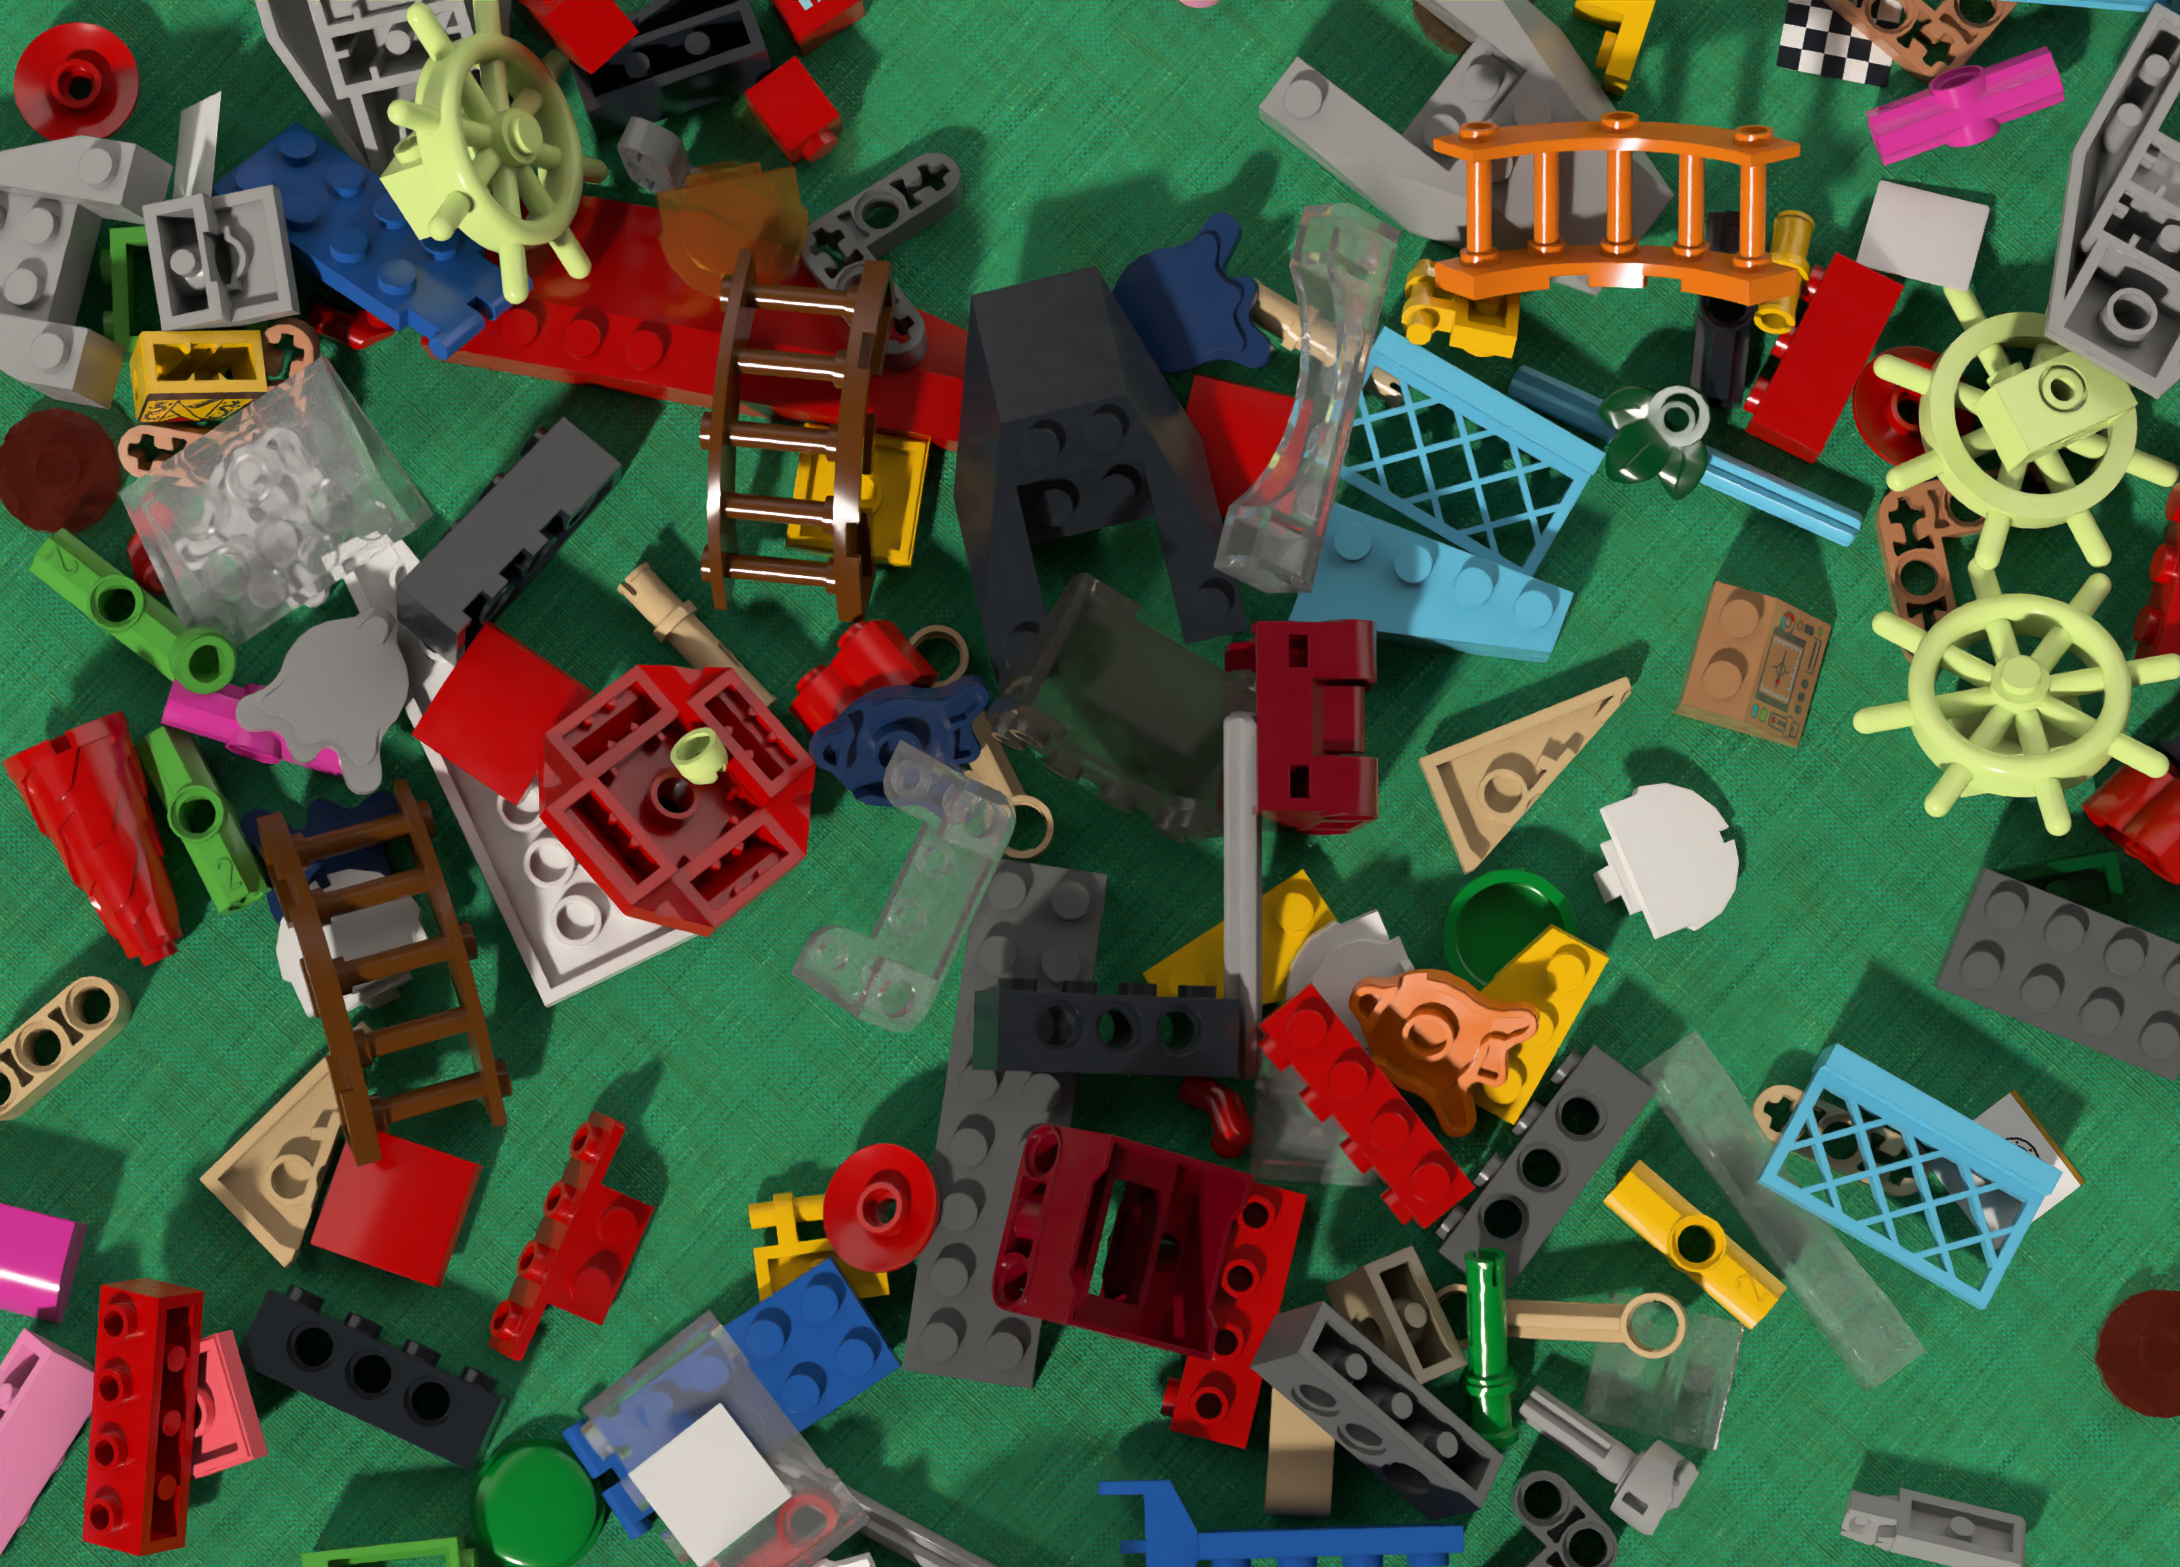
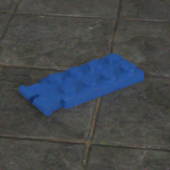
[211,122,533,360]
[561,1255,903,1541]

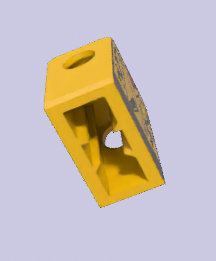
[130,330,268,423]

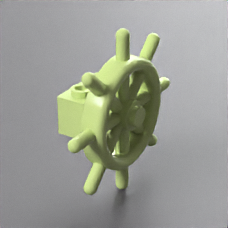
[379,0,608,304]
[1873,286,2180,570]
[1853,558,2180,836]

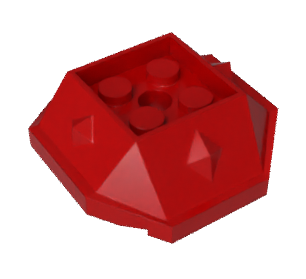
[538,664,816,937]

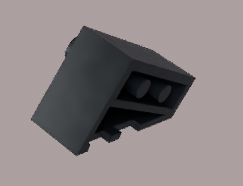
[568,0,773,142]

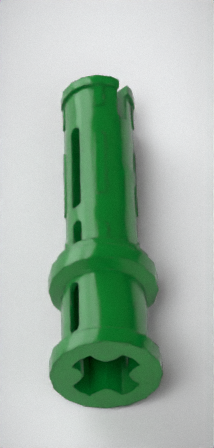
[1459,1247,1519,1448]

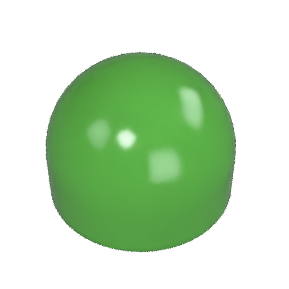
[168,627,237,694]

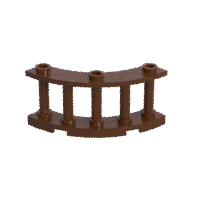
[700,249,896,623]
[256,778,512,1167]

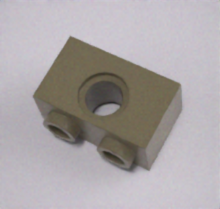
[1324,1245,1467,1386]

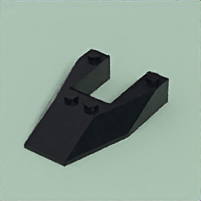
[953,266,1248,689]

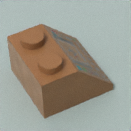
[1674,581,1831,748]

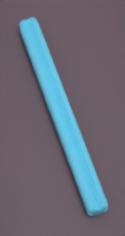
[1507,365,1863,546]

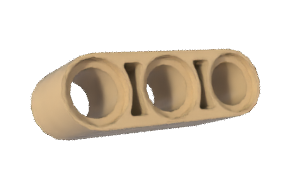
[0,976,132,1121]
[1264,1386,1335,1518]

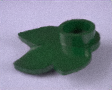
[1597,383,1711,500]

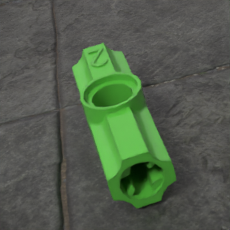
[28,527,193,682]
[135,725,272,916]

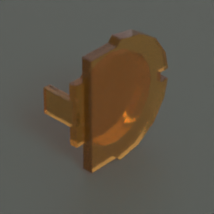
[656,161,808,299]

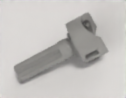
[1517,1385,1699,1536]

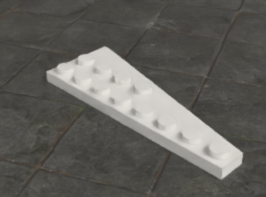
[330,522,698,1008]

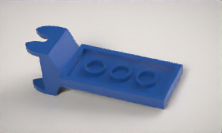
[1098,1479,1464,1567]

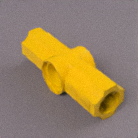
[1602,1159,1787,1330]

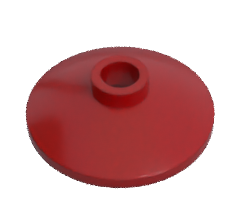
[14,22,140,141]
[1852,346,1974,466]
[823,1143,940,1273]

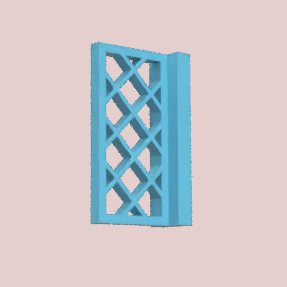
[1307,326,1606,577]
[1756,1043,2063,1310]

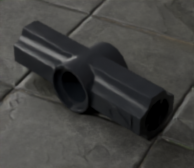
[1688,210,1757,409]

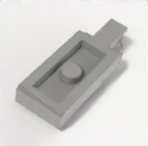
[1840,1488,2026,1567]

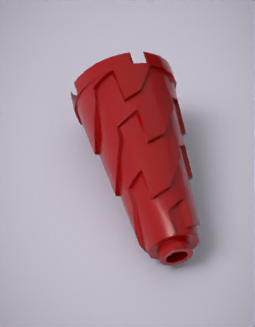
[2,711,184,967]

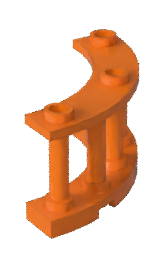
[1433,111,1800,306]

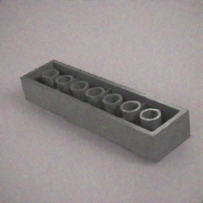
[902,856,1108,1389]

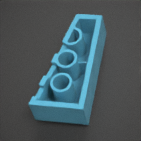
[1288,502,1574,663]

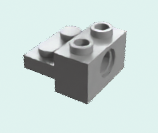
[142,185,301,331]

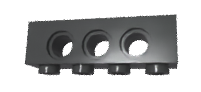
[1434,1044,1656,1291]
[1250,1301,1504,1521]

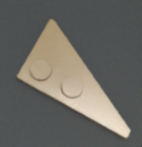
[1418,676,1632,875]
[200,1021,373,1268]

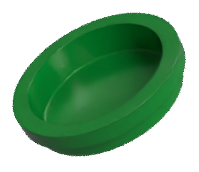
[1442,869,1578,991]
[469,1438,606,1567]

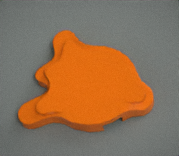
[1349,969,1540,1137]

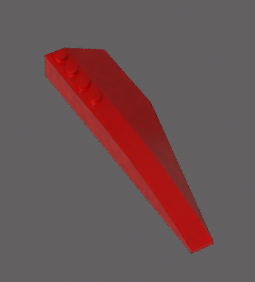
[420,192,968,452]

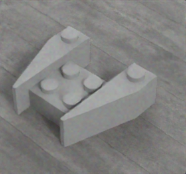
[0,135,173,409]

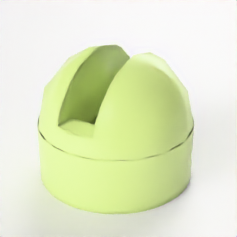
[670,727,728,785]

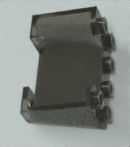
[984,573,1256,844]

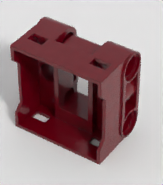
[1224,619,1379,835]
[991,1124,1254,1361]

